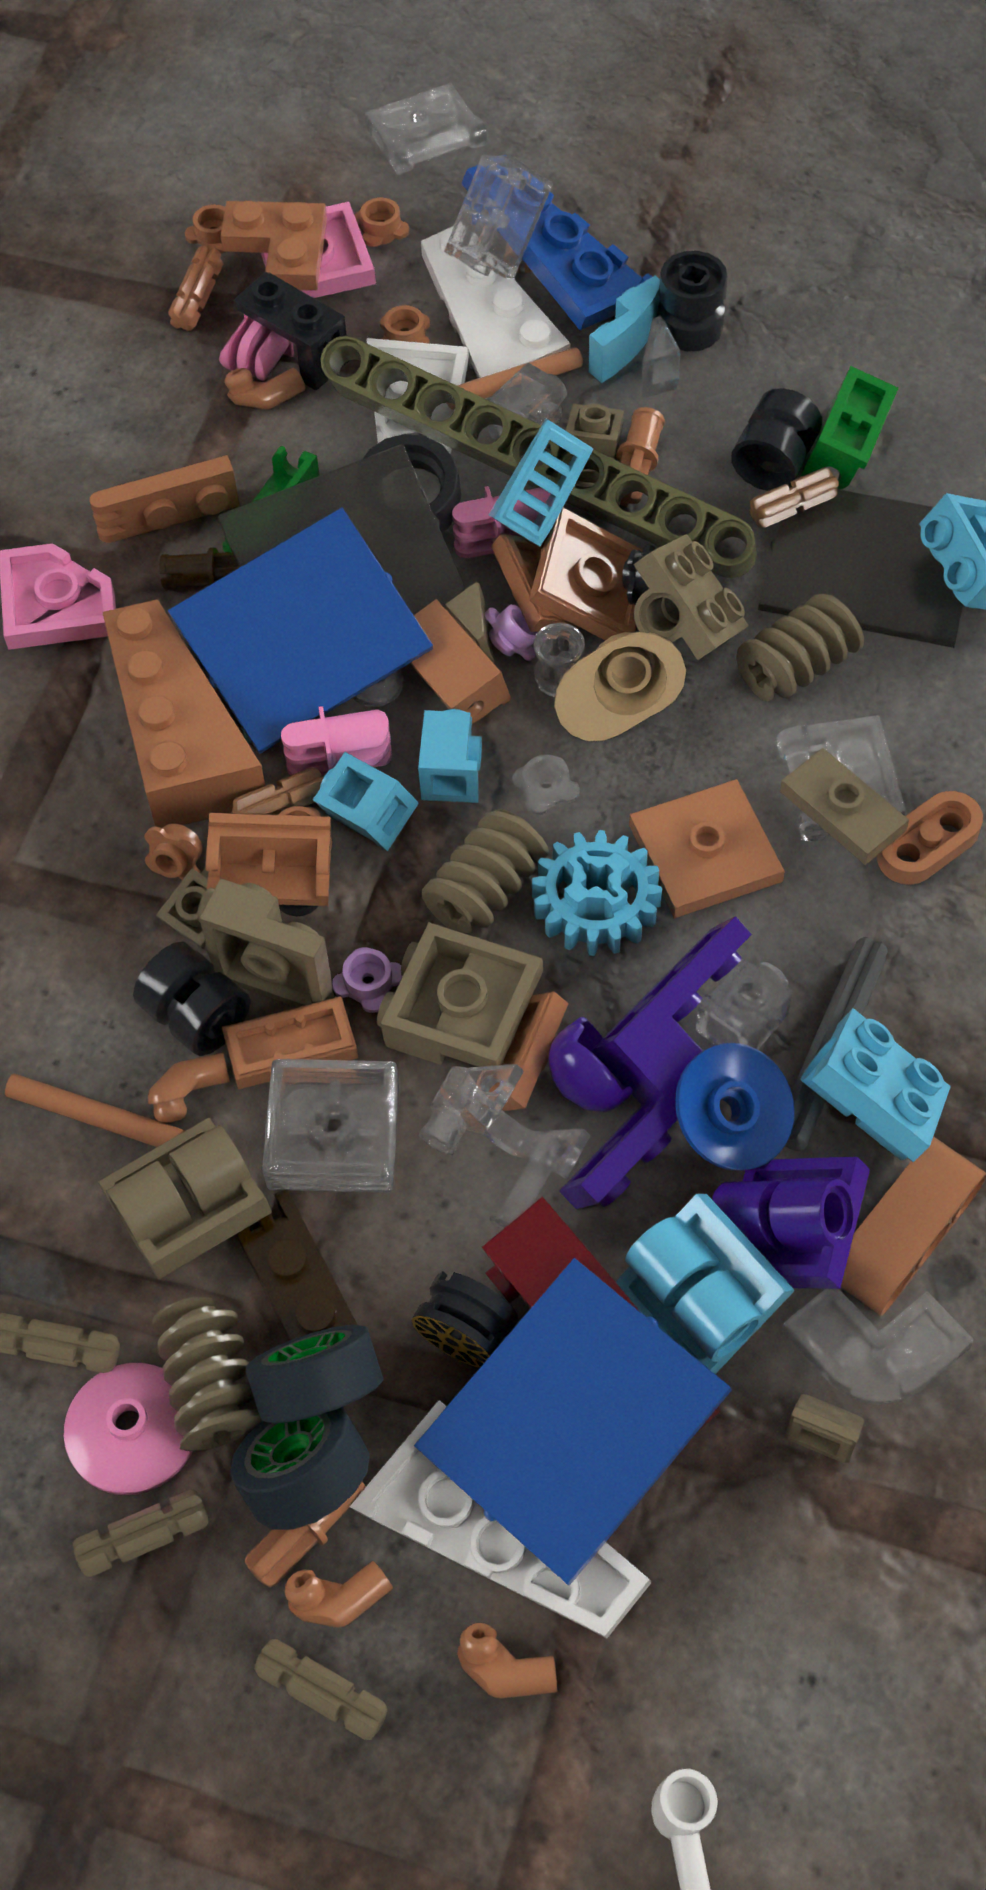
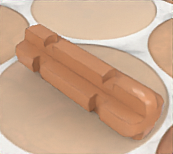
[168,245,223,331]

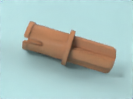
[616,407,665,507]
[244,1482,366,1588]

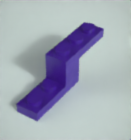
[559,916,752,1209]

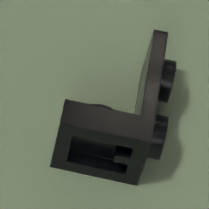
[235,272,349,391]

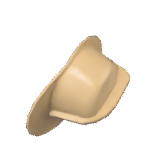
[554,632,686,741]

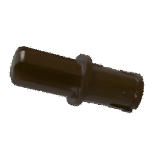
[159,547,266,590]

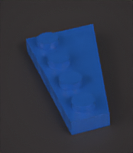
[462,155,652,330]

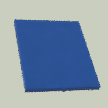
[168,507,433,754]
[414,1258,732,1586]

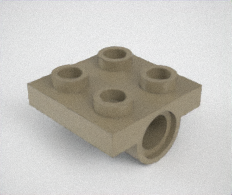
[633,534,748,660]
[98,1118,272,1280]

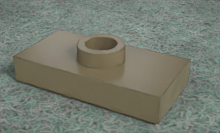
[780,747,909,865]

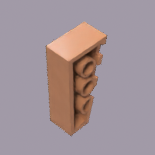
[102,599,265,828]

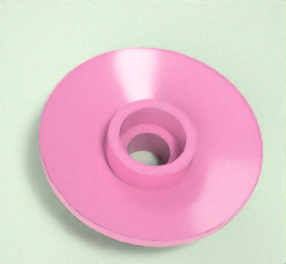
[64,1363,193,1495]

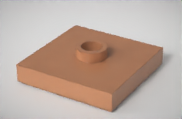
[529,508,643,640]
[629,779,785,919]

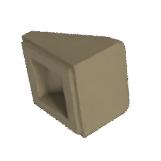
[445,582,494,663]
[785,1394,864,1464]

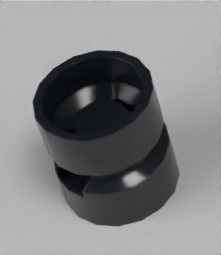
[657,250,728,352]
[731,388,822,491]
[133,941,251,1056]

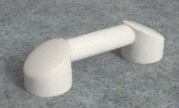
[651,1769,717,1890]

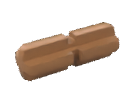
[749,467,839,528]
[232,767,323,815]

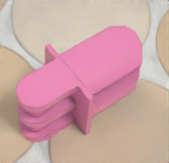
[219,314,294,381]
[452,486,550,558]
[281,706,392,776]

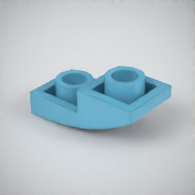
[588,275,660,384]

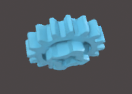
[532,830,662,956]

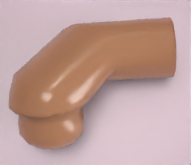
[225,368,305,410]
[148,1052,230,1123]
[284,1561,393,1628]
[457,1623,557,1699]

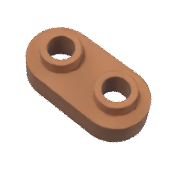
[877,791,983,885]

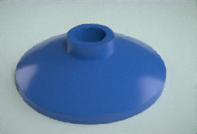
[675,1043,795,1171]

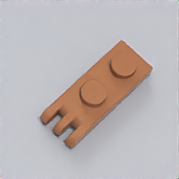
[89,455,240,543]

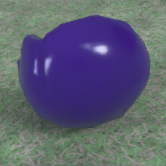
[549,1017,633,1112]

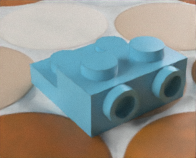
[919,493,986,610]

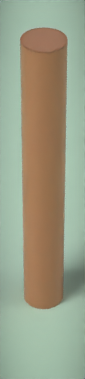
[447,347,583,409]
[5,1073,185,1147]

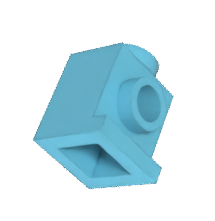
[418,709,482,803]
[313,752,419,851]

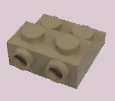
[197,878,334,1008]
[377,922,543,1073]

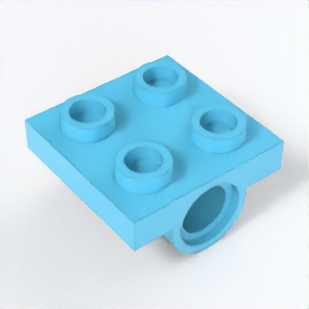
[801,1008,951,1162]
[616,1194,795,1374]

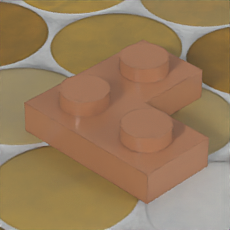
[221,201,327,291]

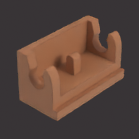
[410,599,511,724]
[206,813,331,906]

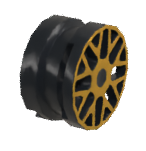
[412,1271,518,1368]

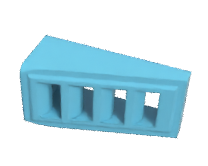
[488,419,594,547]

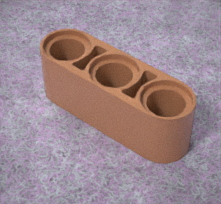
[841,1137,986,1316]

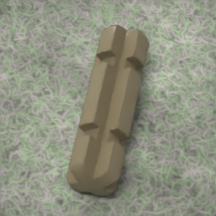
[0,1313,120,1373]
[73,1490,208,1577]
[254,1639,387,1740]

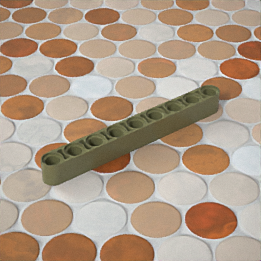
[321,336,757,578]

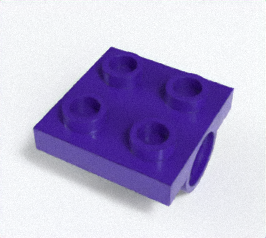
[712,1157,870,1289]

